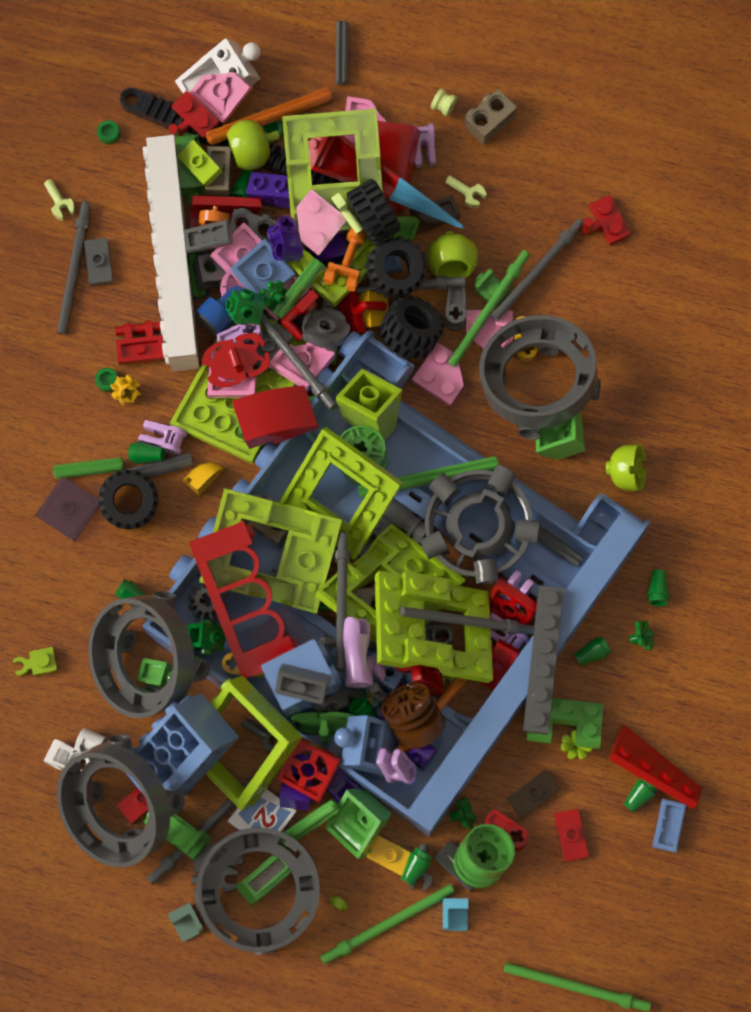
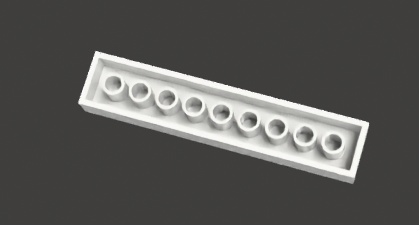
[143,135,200,372]

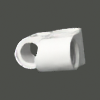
[43,728,107,771]

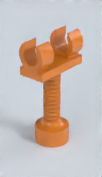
[324,228,367,292]

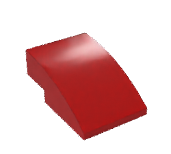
[232,386,319,449]

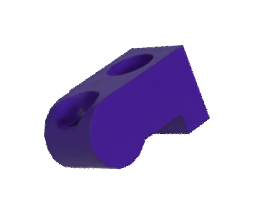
[305,232,347,267]
[407,744,438,771]

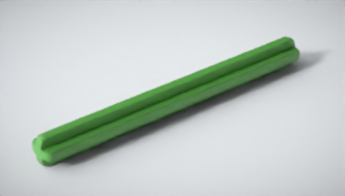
[358,456,499,498]

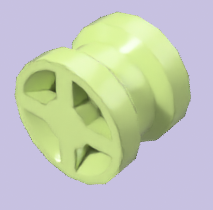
[431,88,457,117]

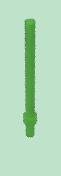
[448,250,530,368]
[320,884,455,965]
[503,962,651,1012]

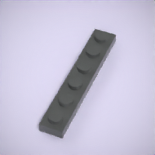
[523,585,564,735]

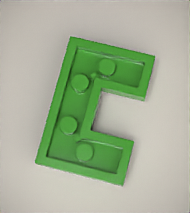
[526,698,603,749]

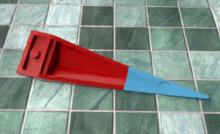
[308,135,465,228]

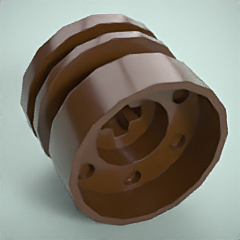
[381,683,446,749]

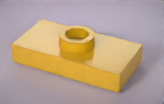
[364,835,410,876]

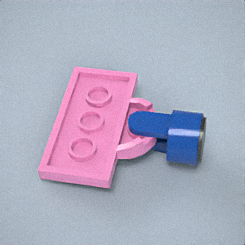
[195,223,310,337]

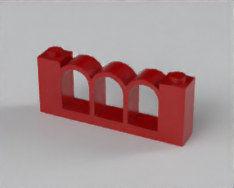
[189,520,299,678]

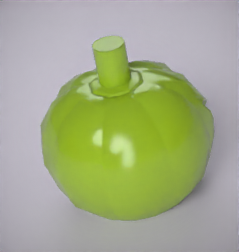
[226,119,280,170]
[427,231,478,278]

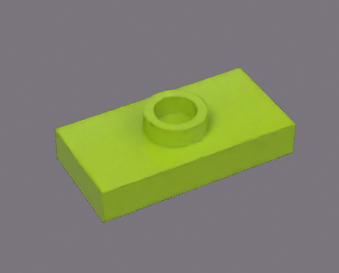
[177,140,223,187]

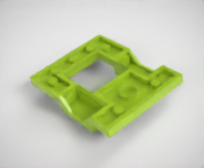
[282,108,383,234]
[199,488,342,614]
[315,524,466,644]
[375,571,493,683]

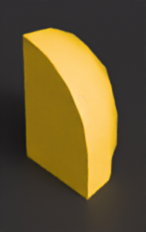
[358,291,388,327]
[182,463,225,496]

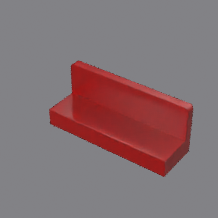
[189,196,261,230]

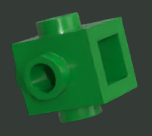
[226,289,266,325]
[187,620,225,656]

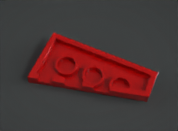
[609,724,702,809]

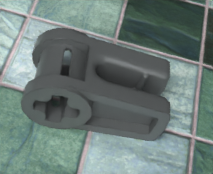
[445,286,466,331]

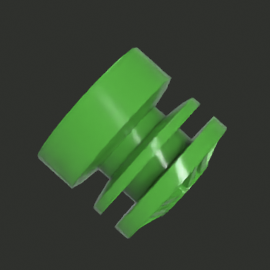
[340,425,389,485]
[453,824,515,888]

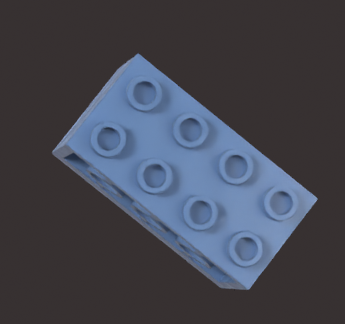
[261,639,344,722]
[126,693,239,797]

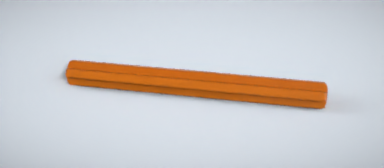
[206,88,332,145]

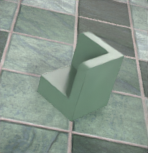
[168,902,205,942]

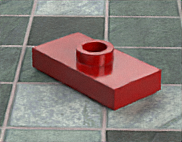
[116,787,148,824]
[554,809,589,863]

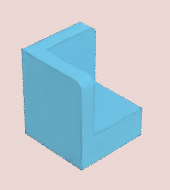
[443,898,468,931]

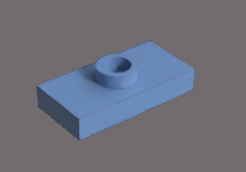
[652,799,686,853]

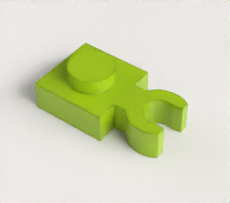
[13,647,58,677]

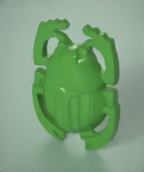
[291,712,354,744]

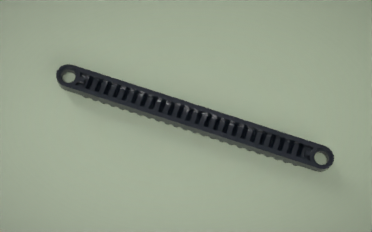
[120,87,343,185]

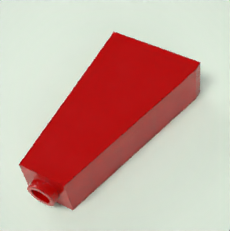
[377,121,421,214]

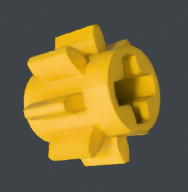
[110,374,141,405]

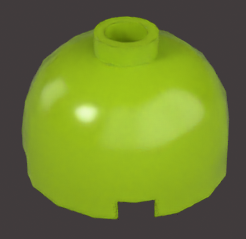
[606,444,646,491]

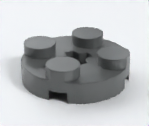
[302,308,350,351]

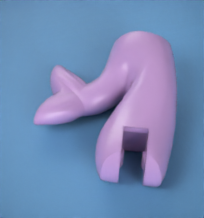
[343,617,386,688]

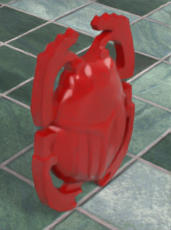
[202,333,270,388]

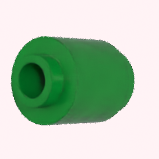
[348,697,381,720]

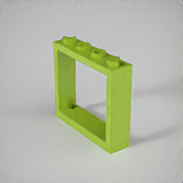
[206,676,303,811]

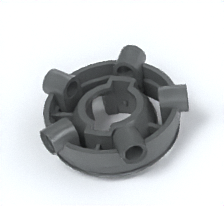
[420,464,540,585]

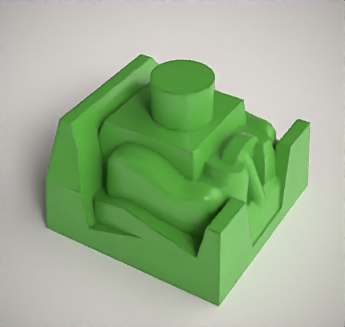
[536,407,586,460]
[324,789,391,859]

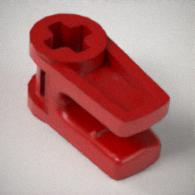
[484,810,528,851]

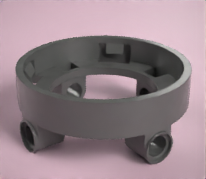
[479,315,601,440]
[88,591,210,718]
[57,734,185,867]
[194,827,320,955]

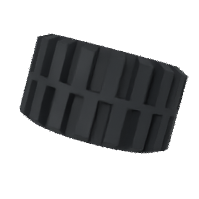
[347,179,401,244]
[365,236,427,299]
[380,296,445,359]
[98,469,158,530]

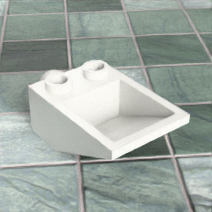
[175,39,261,93]

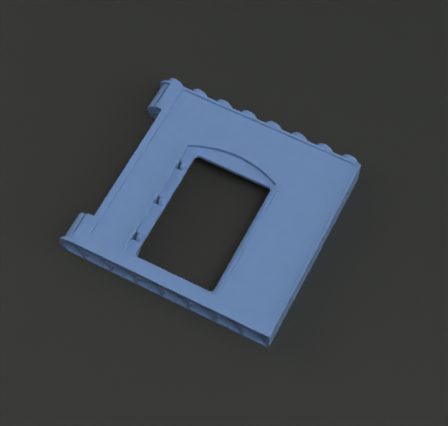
[143,330,652,837]

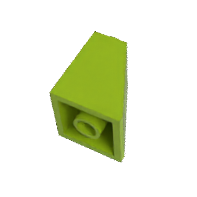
[336,369,402,440]

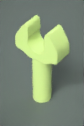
[445,175,487,208]
[44,179,75,221]
[331,193,364,234]

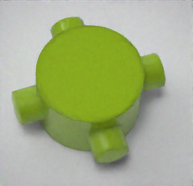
[329,895,347,912]

